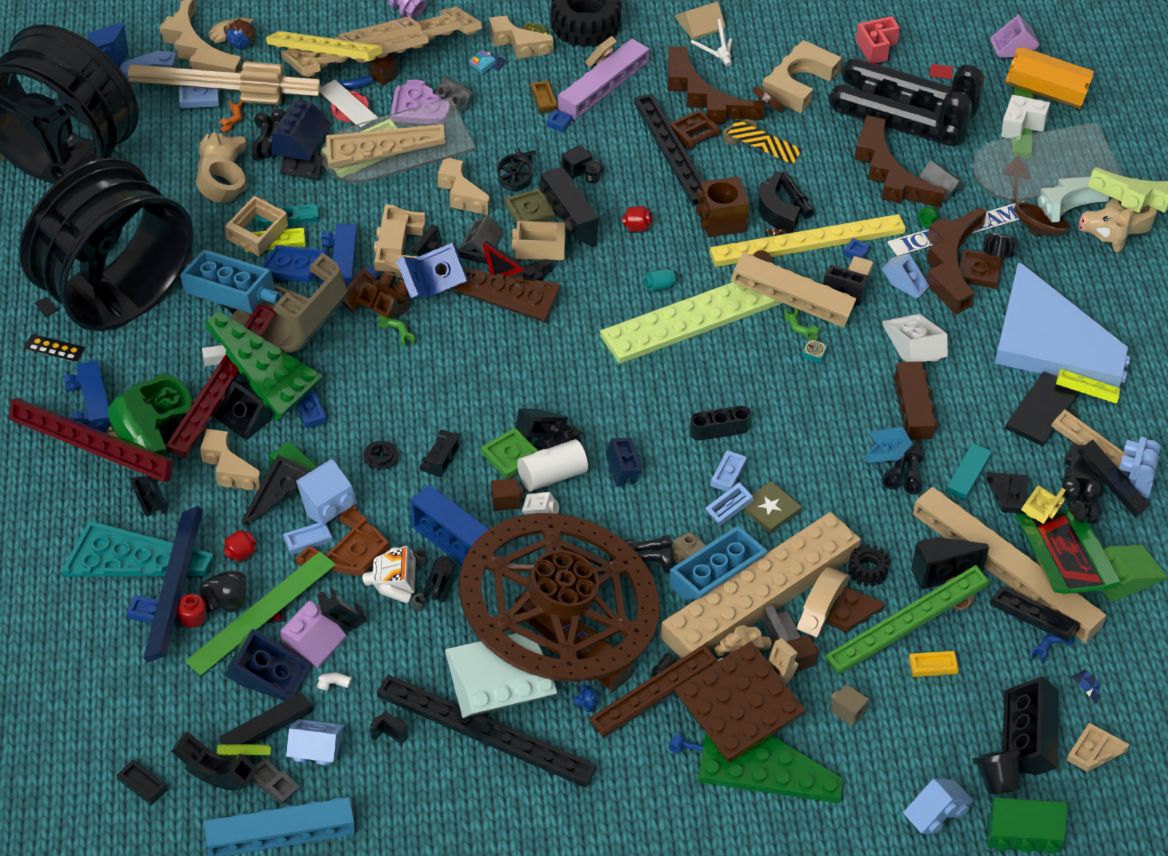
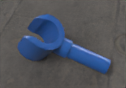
[668,735,703,753]

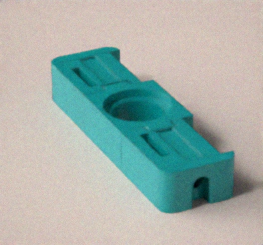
[256,204,319,228]

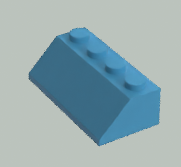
[670,526,768,600]

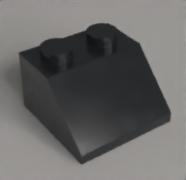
[215,381,274,439]

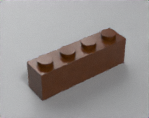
[894,361,937,440]

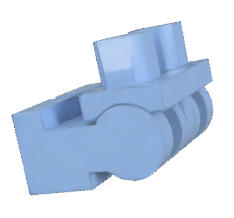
[1119,436,1161,498]

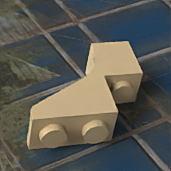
[489,15,553,59]
[438,157,489,215]
[200,429,261,491]

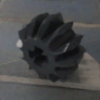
[983,233,1017,258]

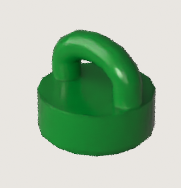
[918,206,938,228]

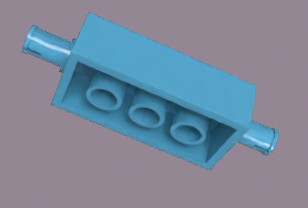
[180,249,283,314]

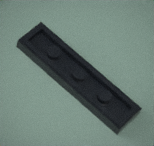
[1077,440,1150,517]
[990,586,1081,642]
[219,693,314,744]

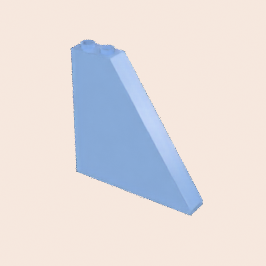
[995,263,1130,387]

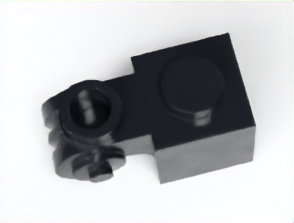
[561,145,604,183]

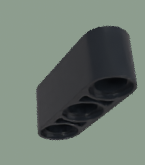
[689,406,751,441]

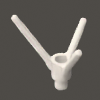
[691,18,732,67]

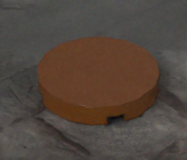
[752,85,787,113]

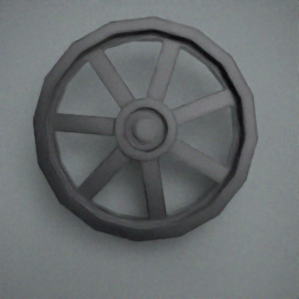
[497,153,533,192]

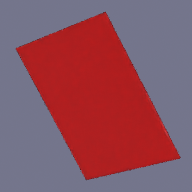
[930,64,953,79]

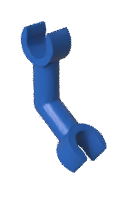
[1031,634,1075,663]

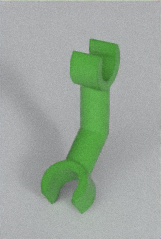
[784,308,820,340]
[378,314,414,348]

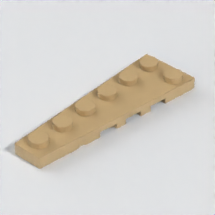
[326,124,445,169]

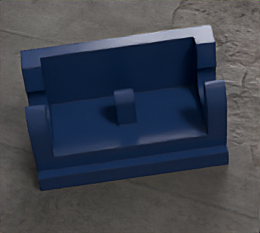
[606,438,642,487]

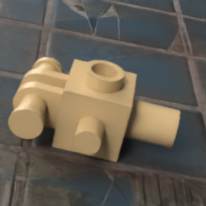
[714,625,772,657]

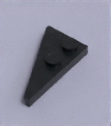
[241,455,311,526]

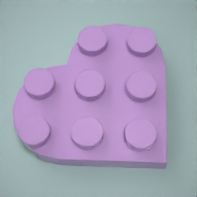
[390,80,450,126]

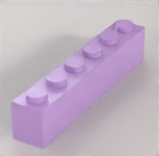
[558,39,649,120]

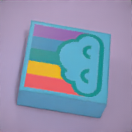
[469,50,496,74]

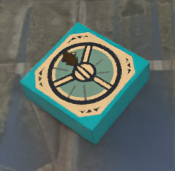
[801,338,828,363]

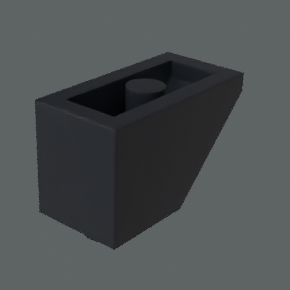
[515,408,568,437]

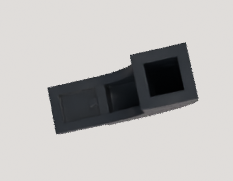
[758,171,800,233]
[171,731,258,790]

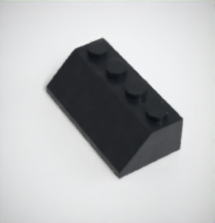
[539,167,599,247]
[1002,676,1059,775]

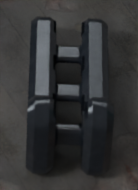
[828,59,984,146]

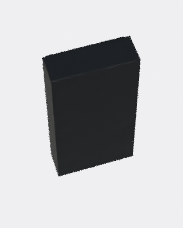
[116,759,168,805]

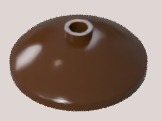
[1014,202,1071,237]

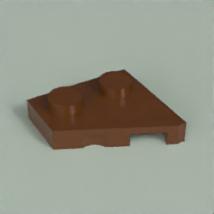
[827,587,885,633]

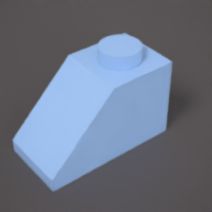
[882,253,929,298]

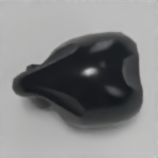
[199,571,247,612]

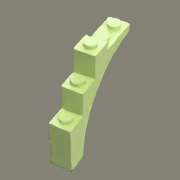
[1087,167,1168,213]

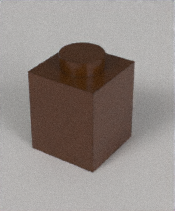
[370,54,397,86]
[491,478,523,511]
[786,635,819,672]

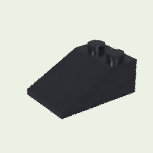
[911,537,989,590]

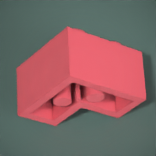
[856,16,900,63]

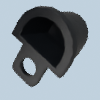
[972,748,1022,794]

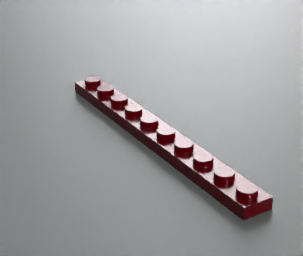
[166,304,277,458]
[9,398,173,482]

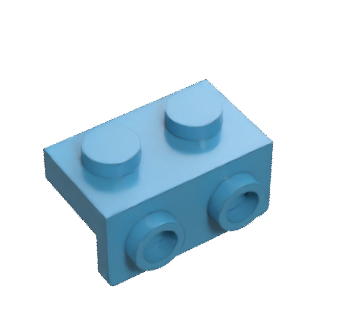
[864,427,913,463]

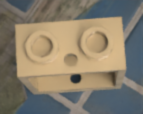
[225,196,288,256]
[512,221,565,260]

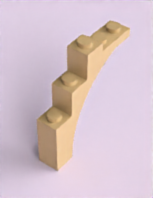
[160,0,242,73]

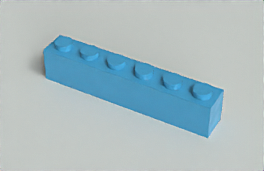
[204,797,355,856]

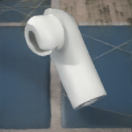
[317,672,353,690]

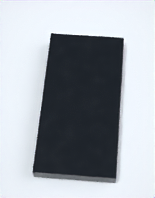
[1005,371,1080,447]

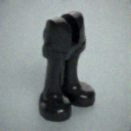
[252,109,286,161]
[882,440,925,494]
[1062,476,1103,524]
[610,535,672,573]

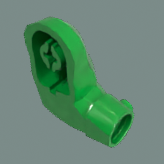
[107,373,192,456]

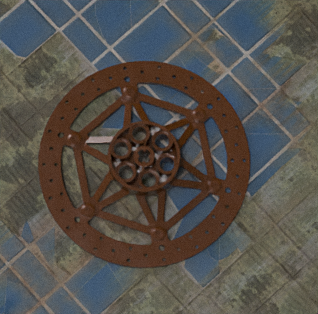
[459,513,659,682]

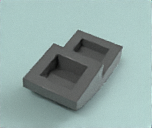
[251,757,299,804]

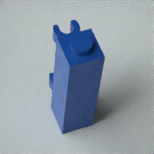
[318,224,357,287]
[63,360,111,432]

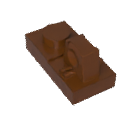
[342,268,377,312]

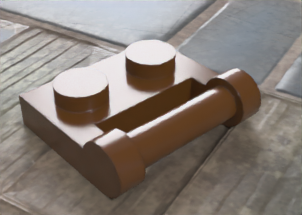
[669,109,720,150]

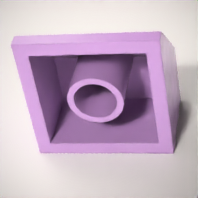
[990,14,1040,57]
[280,601,347,668]

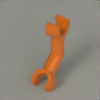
[220,99,242,133]

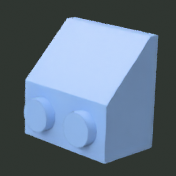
[296,459,357,525]
[286,719,344,765]

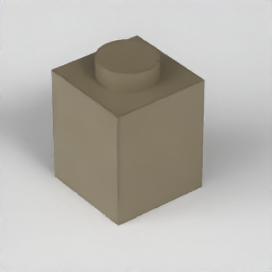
[830,684,869,727]

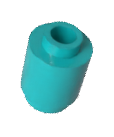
[644,268,676,291]

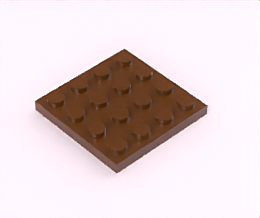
[674,641,806,763]

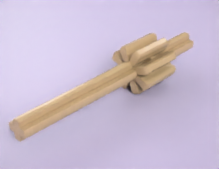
[128,61,321,105]

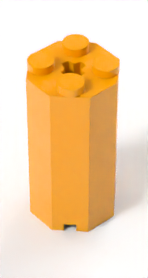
[1005,47,1094,109]

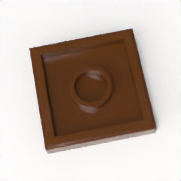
[959,249,1002,289]

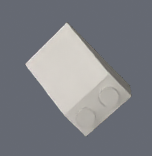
[882,314,948,362]

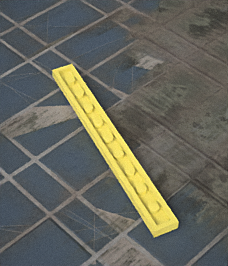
[709,214,906,267]

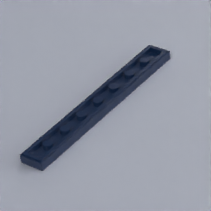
[143,506,203,662]

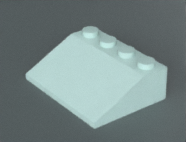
[445,630,557,718]

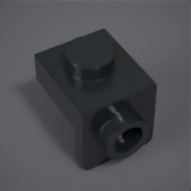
[370,711,408,744]

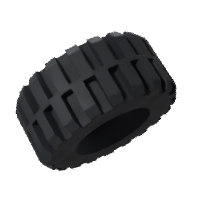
[551,0,622,47]

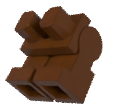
[355,271,412,318]

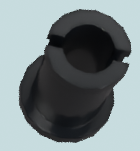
[651,653,677,677]

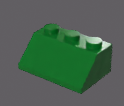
[987,798,1067,854]

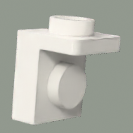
[522,492,559,515]

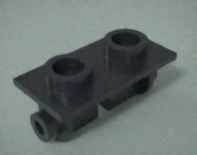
[535,425,582,450]

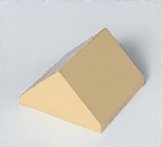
[675,1,725,40]

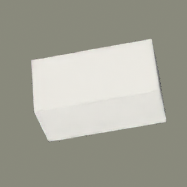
[202,345,226,366]

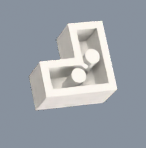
[1001,95,1050,140]

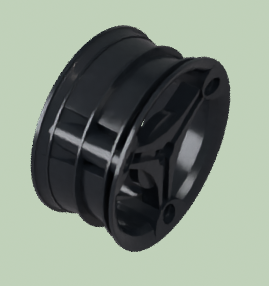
[0,24,139,184]
[19,158,193,331]

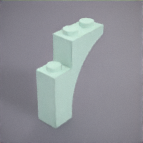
[1038,177,1109,222]

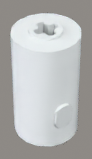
[517,439,588,492]

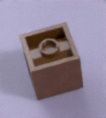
[696,176,749,237]

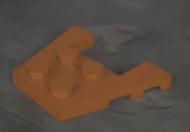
[296,505,390,576]

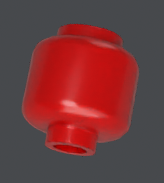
[622,205,652,233]
[223,530,258,563]
[177,594,207,627]

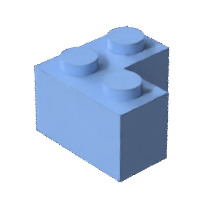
[903,778,973,834]

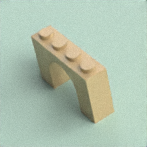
[762,40,842,113]

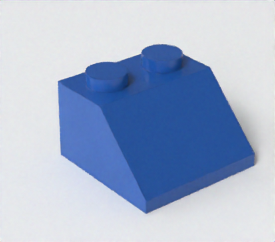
[87,22,128,68]

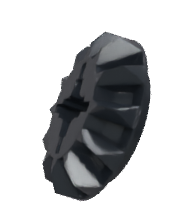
[363,441,398,471]

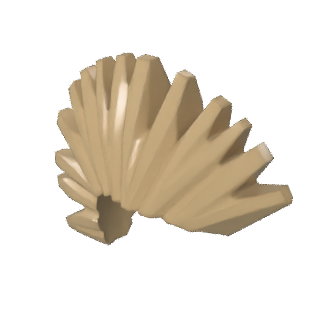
[209,17,253,43]

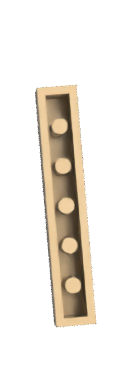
[731,252,856,328]

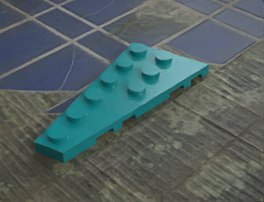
[61,521,214,577]

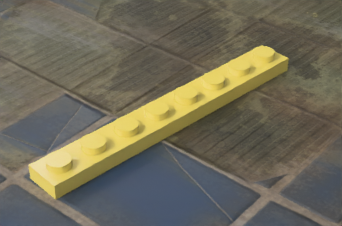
[266,31,383,61]

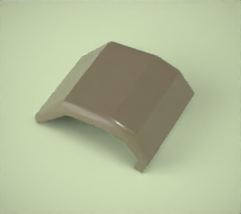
[230,252,347,354]

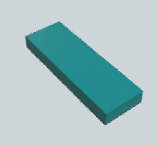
[946,443,992,500]

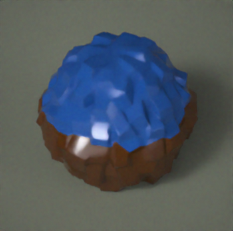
[226,18,256,50]

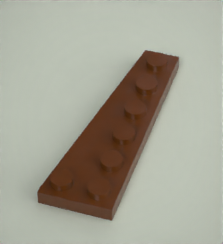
[438,264,561,323]

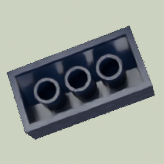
[272,100,331,160]

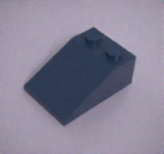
[223,628,311,701]

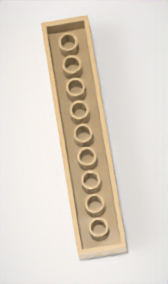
[661,512,861,659]

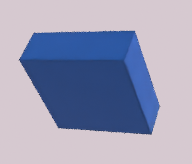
[547,110,572,132]
[844,238,871,259]

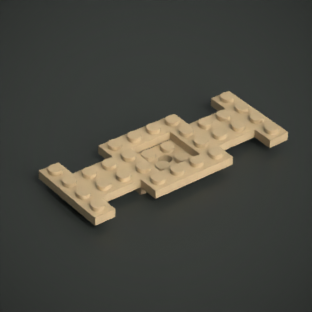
[281,6,482,77]

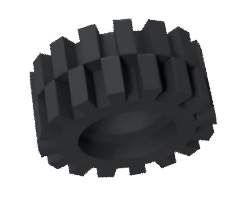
[848,544,890,587]

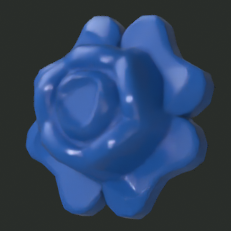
[574,685,599,713]

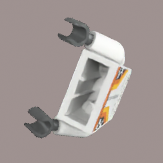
[363,546,427,611]

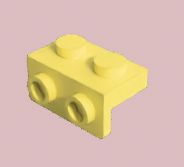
[1021,485,1066,524]

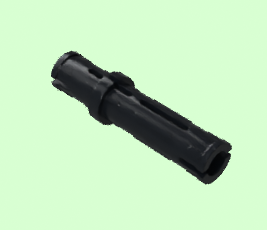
[781,172,815,219]

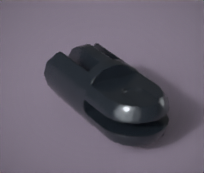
[423,556,455,603]

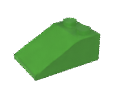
[1102,545,1168,602]

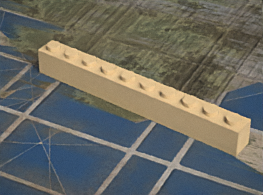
[913,487,1106,643]

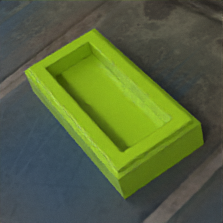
[217,744,271,755]

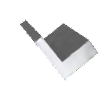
[918,160,966,201]
[460,215,503,255]
[762,605,801,643]

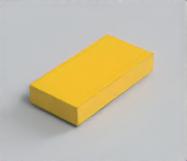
[908,651,959,677]

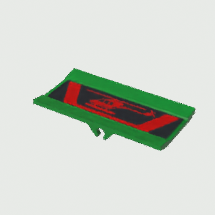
[1016,509,1121,595]

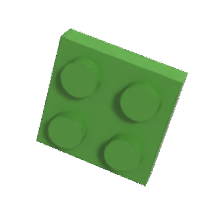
[481,428,538,479]

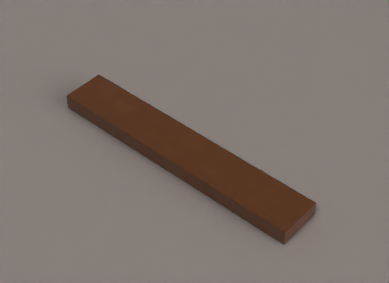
[589,644,718,738]

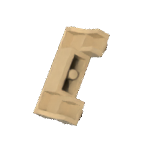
[374,204,425,278]

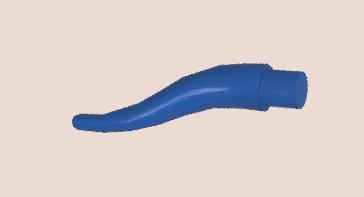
[321,76,373,89]

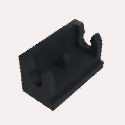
[420,430,460,478]
[317,588,367,632]

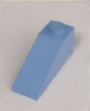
[120,51,178,78]

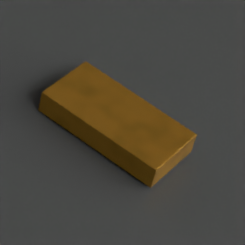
[530,81,558,114]

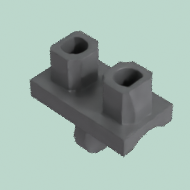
[436,76,473,110]

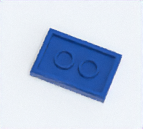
[261,245,329,283]

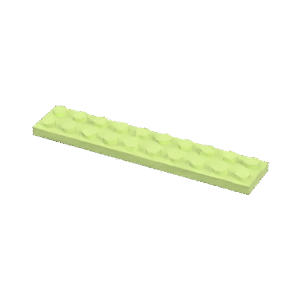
[600,265,782,364]

